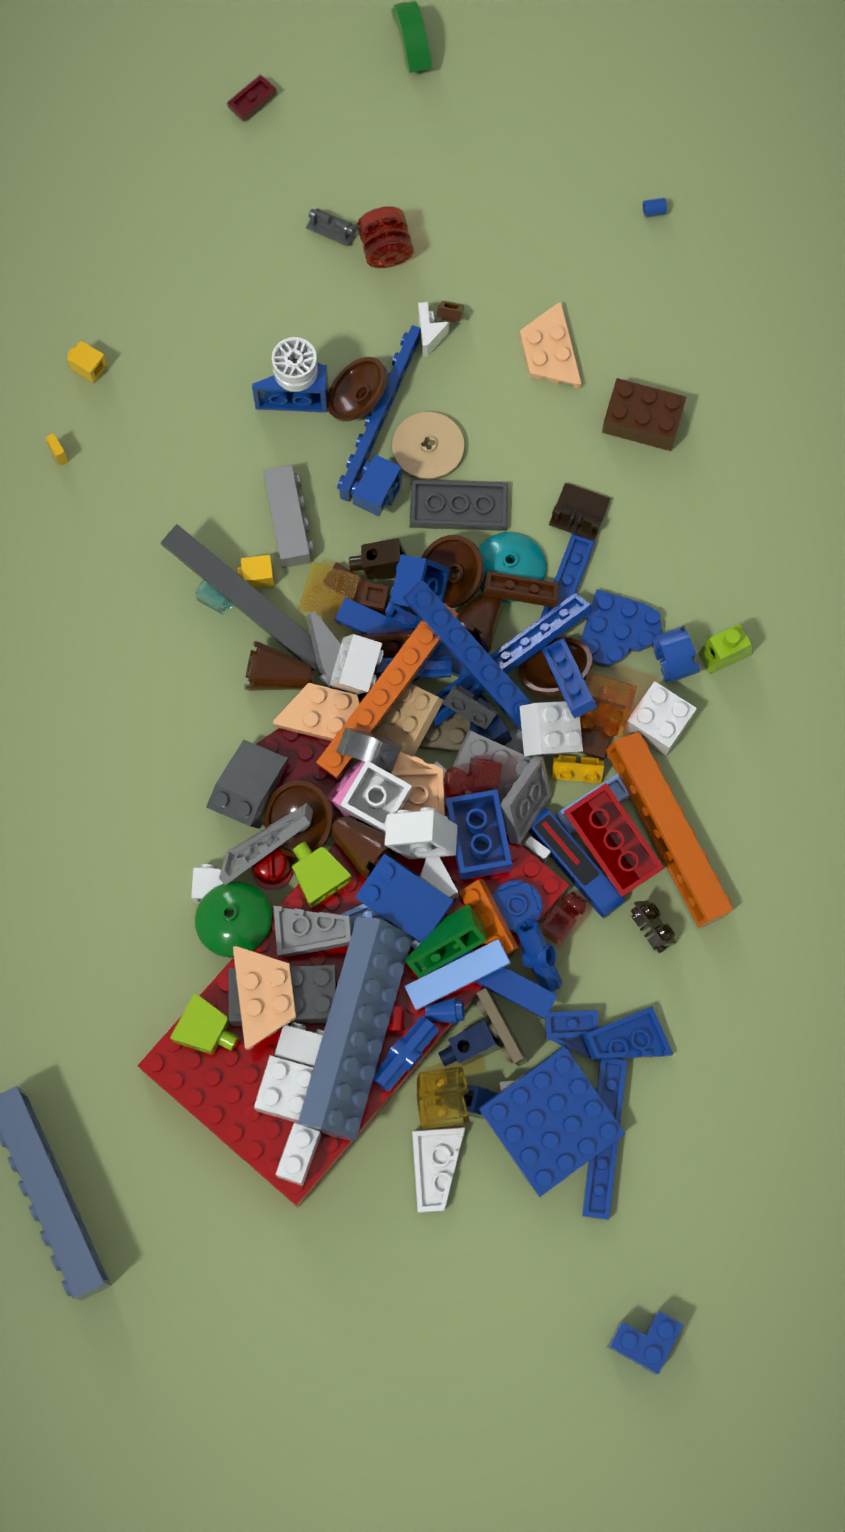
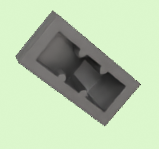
[337,727,402,770]

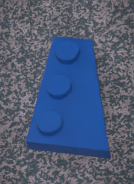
[582,1006,673,1060]

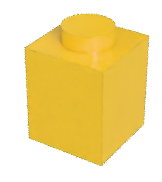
[67,340,107,383]
[237,555,274,589]

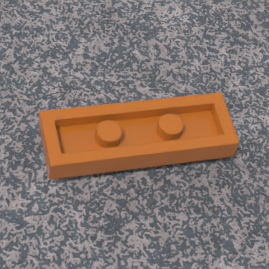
[459,879,519,955]

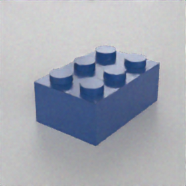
[446,789,512,880]

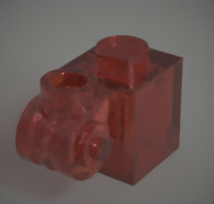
[445,758,502,795]
[540,891,587,946]

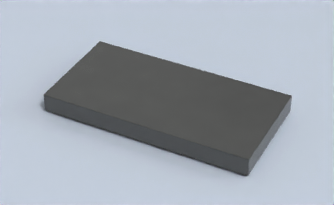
[410,479,508,531]

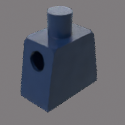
[438,1021,502,1067]

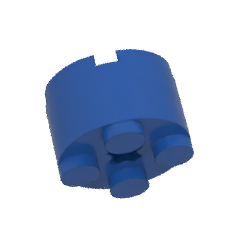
[652,626,700,683]

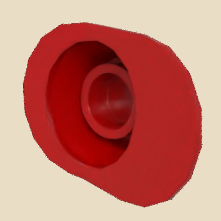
[252,848,293,890]

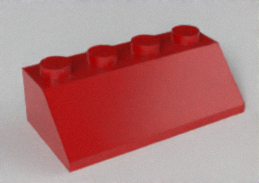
[563,783,664,897]

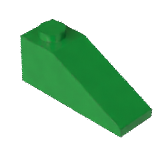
[406,904,487,978]

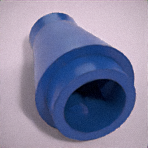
[425,997,465,1024]

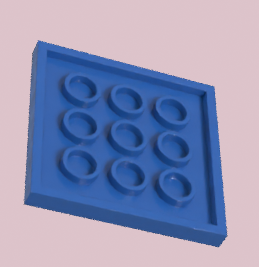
[478,1046,625,1197]

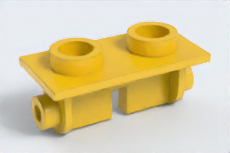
[551,754,604,784]

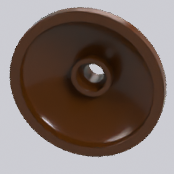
[327,357,387,422]
[421,535,484,608]
[519,637,593,696]
[264,780,334,857]

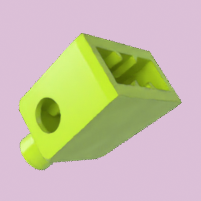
[698,624,752,674]
[292,842,352,909]
[170,993,239,1055]

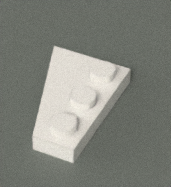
[412,1128,465,1213]

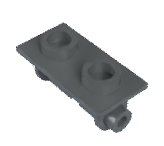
[306,208,358,246]
[443,684,497,730]

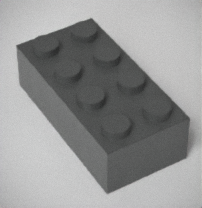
[228,965,336,1026]

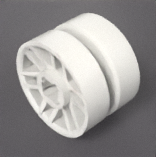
[272,337,318,392]

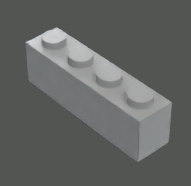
[263,465,314,568]

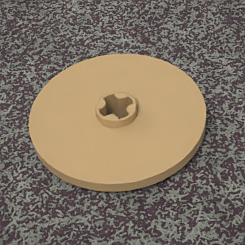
[392,412,464,480]

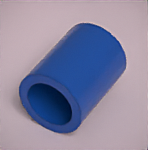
[643,198,667,217]

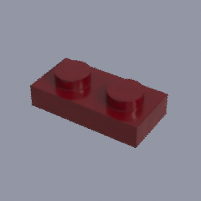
[227,74,277,122]

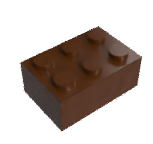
[602,378,686,451]

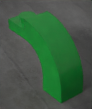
[391,1,432,73]

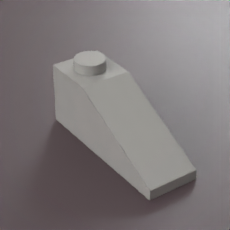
[306,611,341,689]

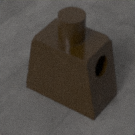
[349,538,407,580]

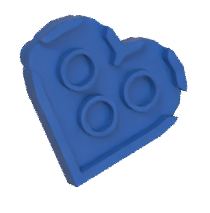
[581,589,662,667]

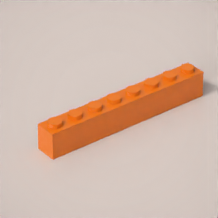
[316,604,458,780]
[606,731,733,929]

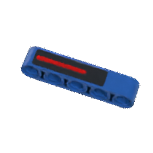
[529,807,625,918]

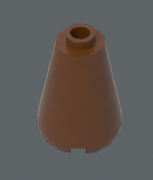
[458,590,503,653]
[244,641,315,691]
[331,816,397,880]

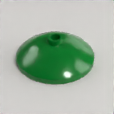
[195,882,273,958]

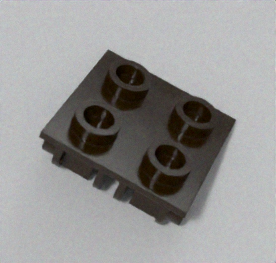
[549,482,611,541]
[631,901,676,954]

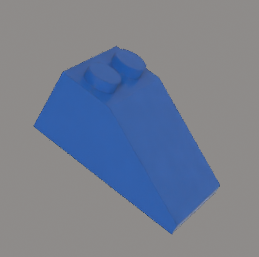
[252,362,329,413]
[355,854,455,942]

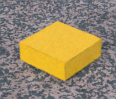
[46,433,69,466]

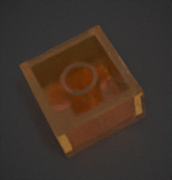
[580,672,637,738]

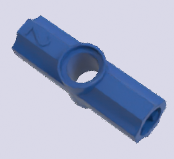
[375,655,452,681]
[515,919,563,992]
[373,1016,439,1093]

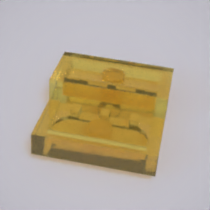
[298,562,360,620]
[417,1067,470,1129]

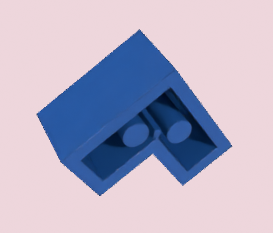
[351,454,402,516]
[607,1311,683,1374]

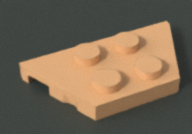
[519,303,581,389]
[273,683,359,741]
[391,752,445,816]
[233,946,296,1050]

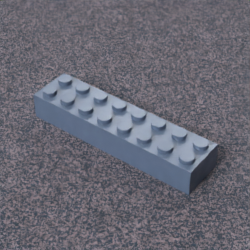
[298,917,413,1141]
[0,1086,111,1300]

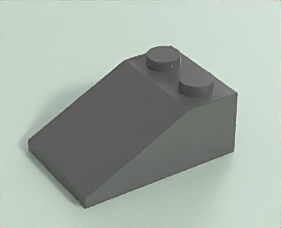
[206,740,289,829]

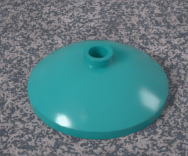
[479,532,546,602]

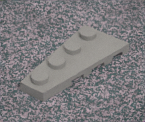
[219,803,313,885]

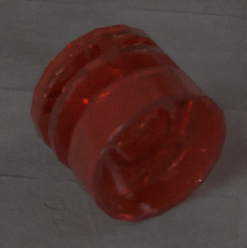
[357,207,414,268]

